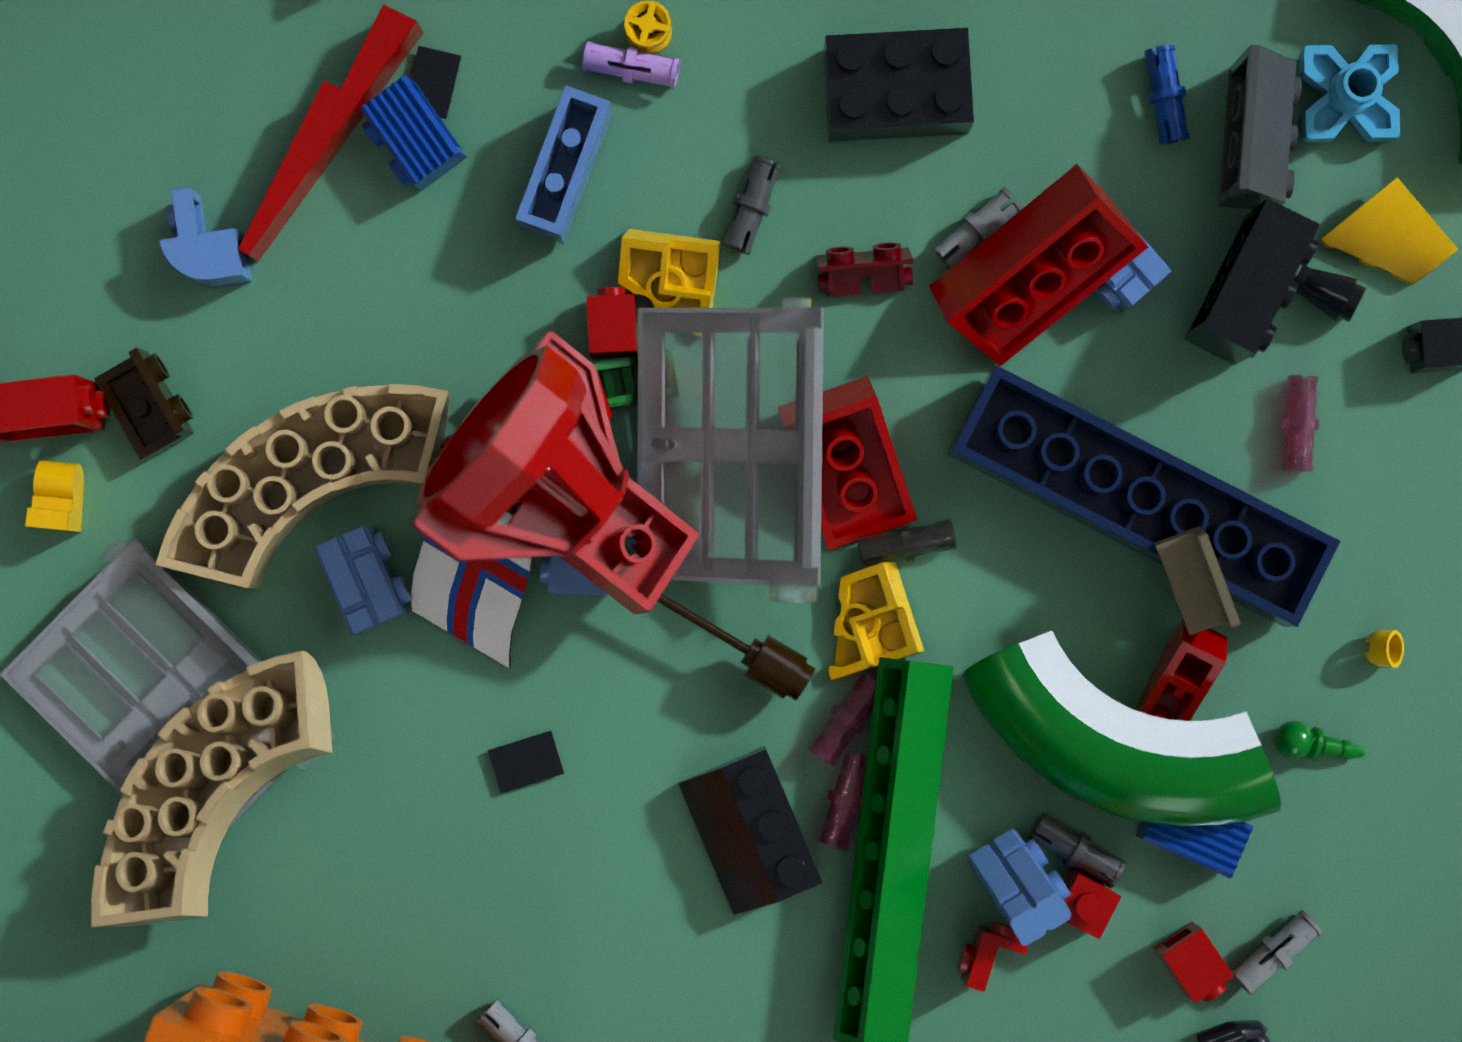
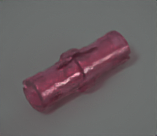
[1281,375,1320,472]
[809,672,876,767]
[818,750,867,851]

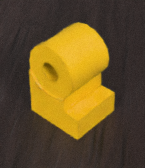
[25,460,84,532]

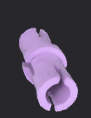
[582,41,680,89]

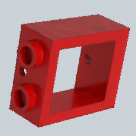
[0,374,110,443]

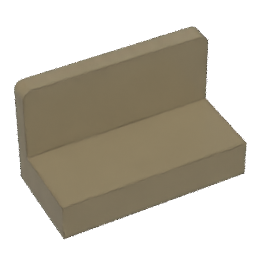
[1154,526,1241,635]

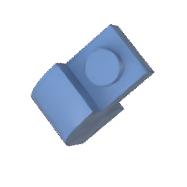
[159,187,252,287]

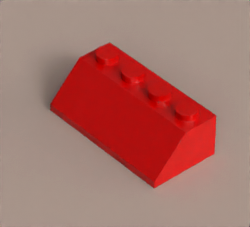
[929,164,1149,366]

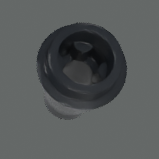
[1294,266,1366,322]

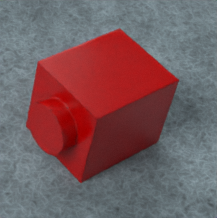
[586,287,638,359]
[1063,868,1122,940]
[1153,922,1235,1003]

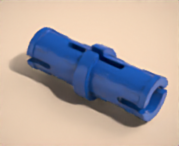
[1144,45,1190,145]

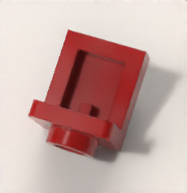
[957,921,1029,992]

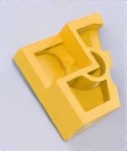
[1318,177,1459,285]
[618,229,721,337]
[828,562,924,680]

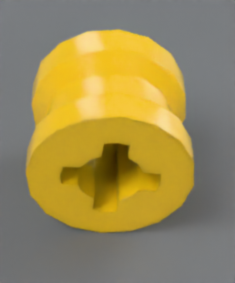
[624,0,672,55]

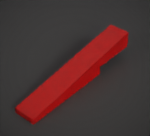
[238,4,423,262]

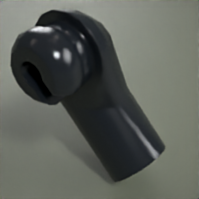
[1197,1020,1270,1042]

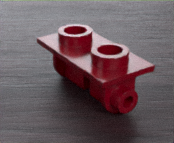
[815,242,914,297]

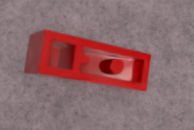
[1134,619,1227,721]

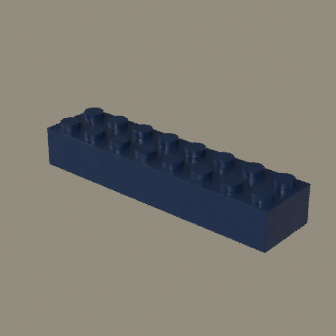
[947,365,1341,627]

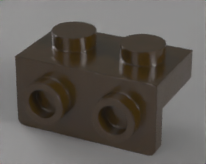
[94,347,194,461]

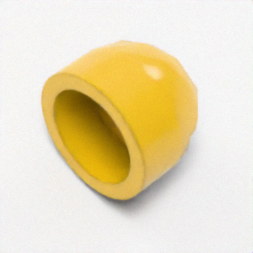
[1364,630,1404,668]

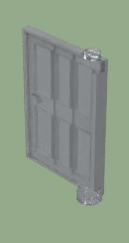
[637,298,824,603]
[0,538,338,831]

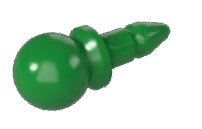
[1275,721,1365,761]

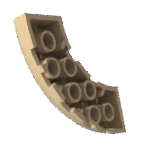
[155,384,451,589]
[91,651,333,928]

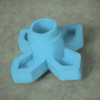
[1299,44,1400,143]

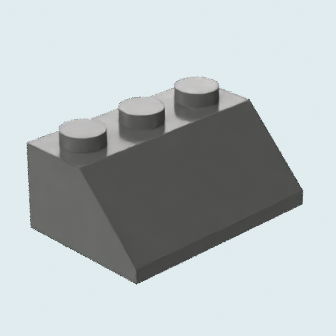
[1218,45,1302,209]

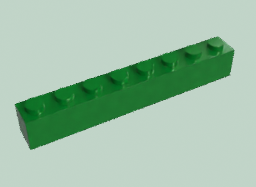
[833,657,953,1042]

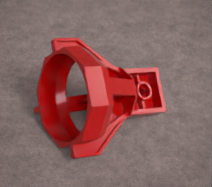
[412,332,700,615]

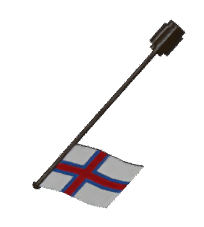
[411,456,815,701]

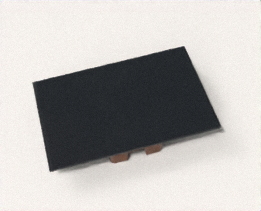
[411,46,462,119]
[488,731,564,793]

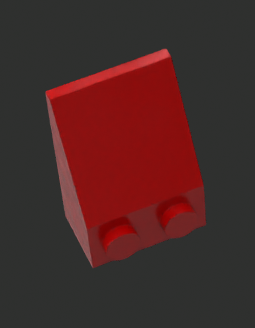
[778,376,918,551]

